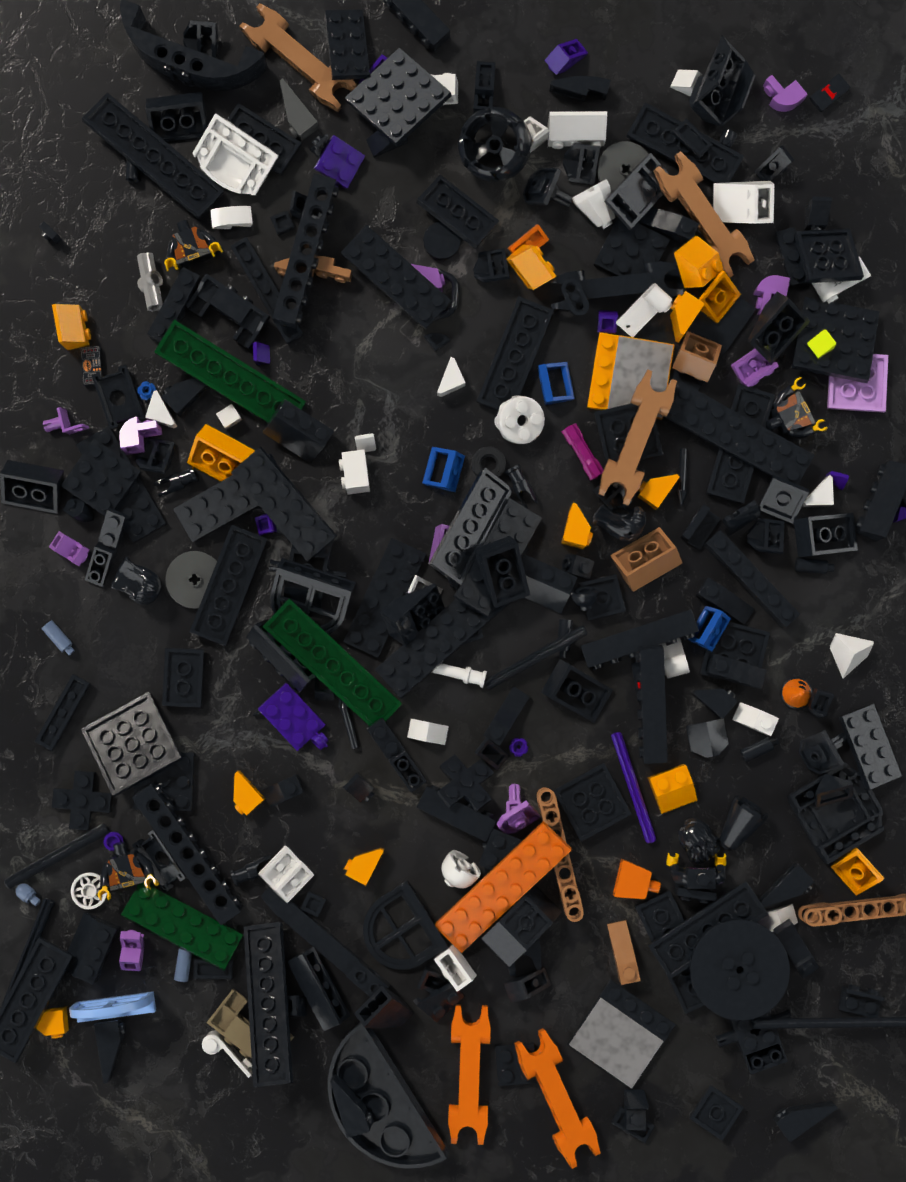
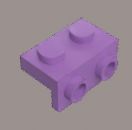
[731,349,779,387]

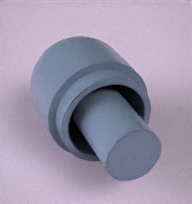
[15,883,41,906]

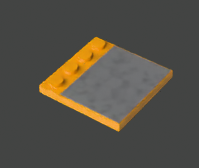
[587,332,674,420]

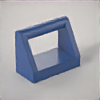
[538,362,575,406]
[422,447,465,492]
[688,606,731,652]

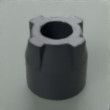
[719,129,737,148]

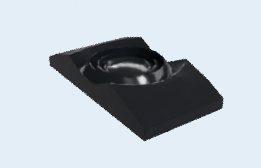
[604,153,670,230]

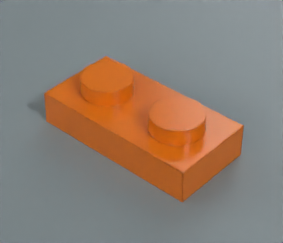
[508,224,549,254]

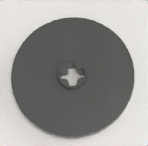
[597,141,649,192]
[166,551,217,608]

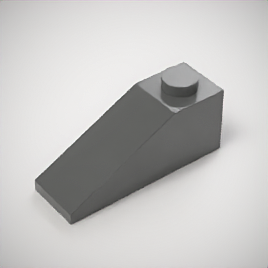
[280,78,319,142]

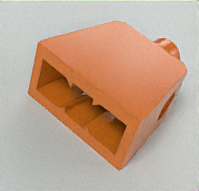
[612,859,661,899]

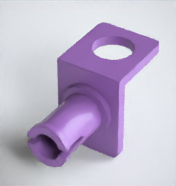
[43,407,89,434]

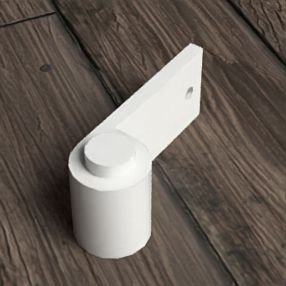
[812,256,871,304]
[616,283,673,338]
[659,638,690,679]
[202,1030,252,1078]

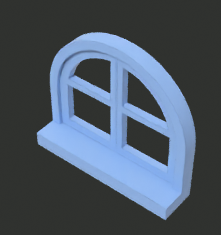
[69,991,156,1023]

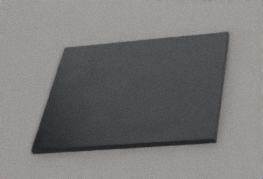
[621,260,756,391]

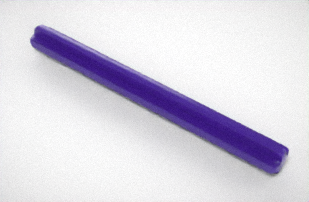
[611,732,656,843]

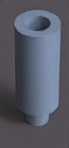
[42,620,75,656]
[174,948,192,982]

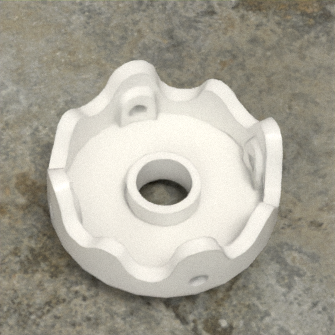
[494,395,545,444]

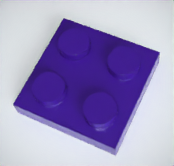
[314,135,365,189]

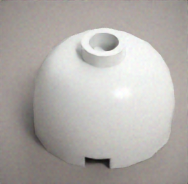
[441,850,481,888]

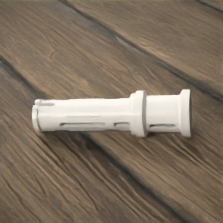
[431,663,487,688]

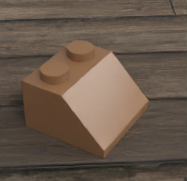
[672,331,722,382]

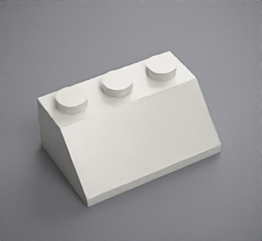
[548,111,607,149]

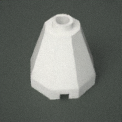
[572,179,615,229]

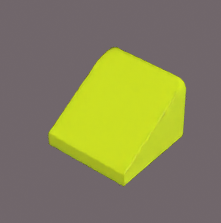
[807,329,836,359]

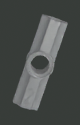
[137,252,163,312]

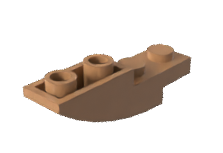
[274,256,352,283]

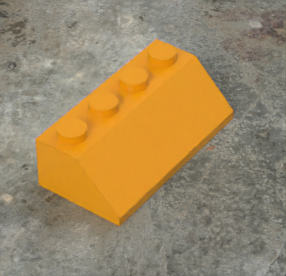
[187,424,255,481]

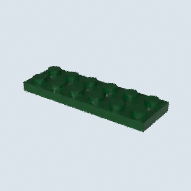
[121,883,243,970]

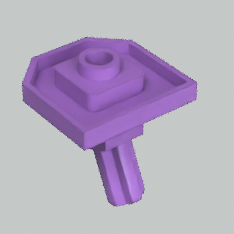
[497,784,541,834]

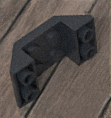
[481,885,562,967]

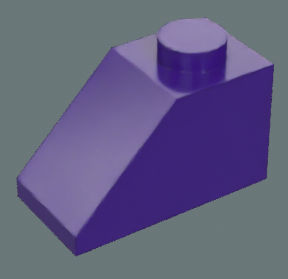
[544,39,588,75]

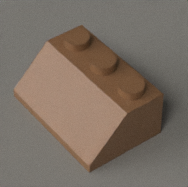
[610,527,682,592]

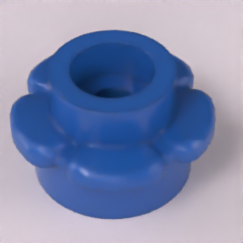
[137,381,156,400]

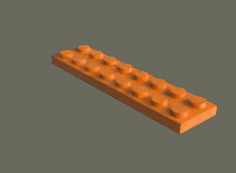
[434,821,571,953]

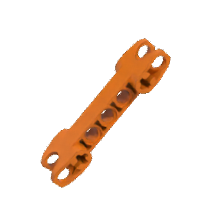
[448,1004,491,1145]
[514,1028,601,1169]

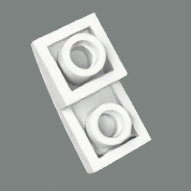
[210,206,253,229]

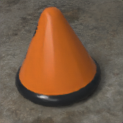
[780,677,813,709]

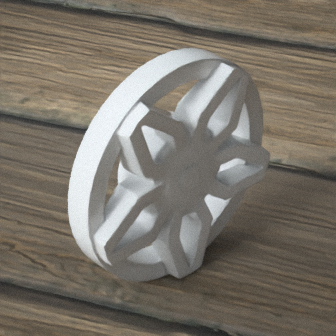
[71,872,107,909]

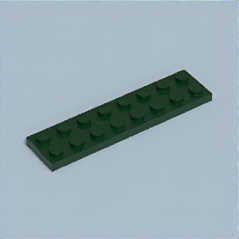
[154,320,306,423]
[263,598,402,726]

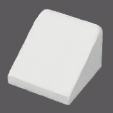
[216,404,242,430]
[355,433,376,452]

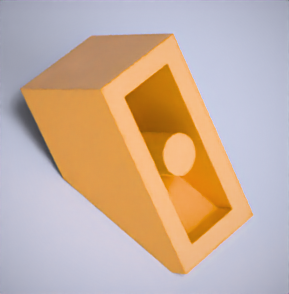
[637,474,680,510]
[233,770,266,816]
[344,848,384,886]
[36,1007,69,1038]

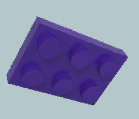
[258,682,325,751]

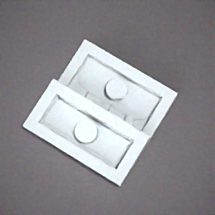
[258,846,314,903]

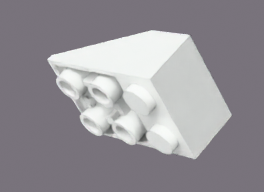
[713,181,774,223]

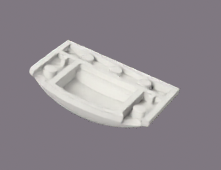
[193,113,279,195]

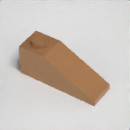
[607,920,641,985]

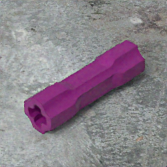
[561,423,603,481]

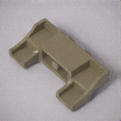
[207,988,294,1058]

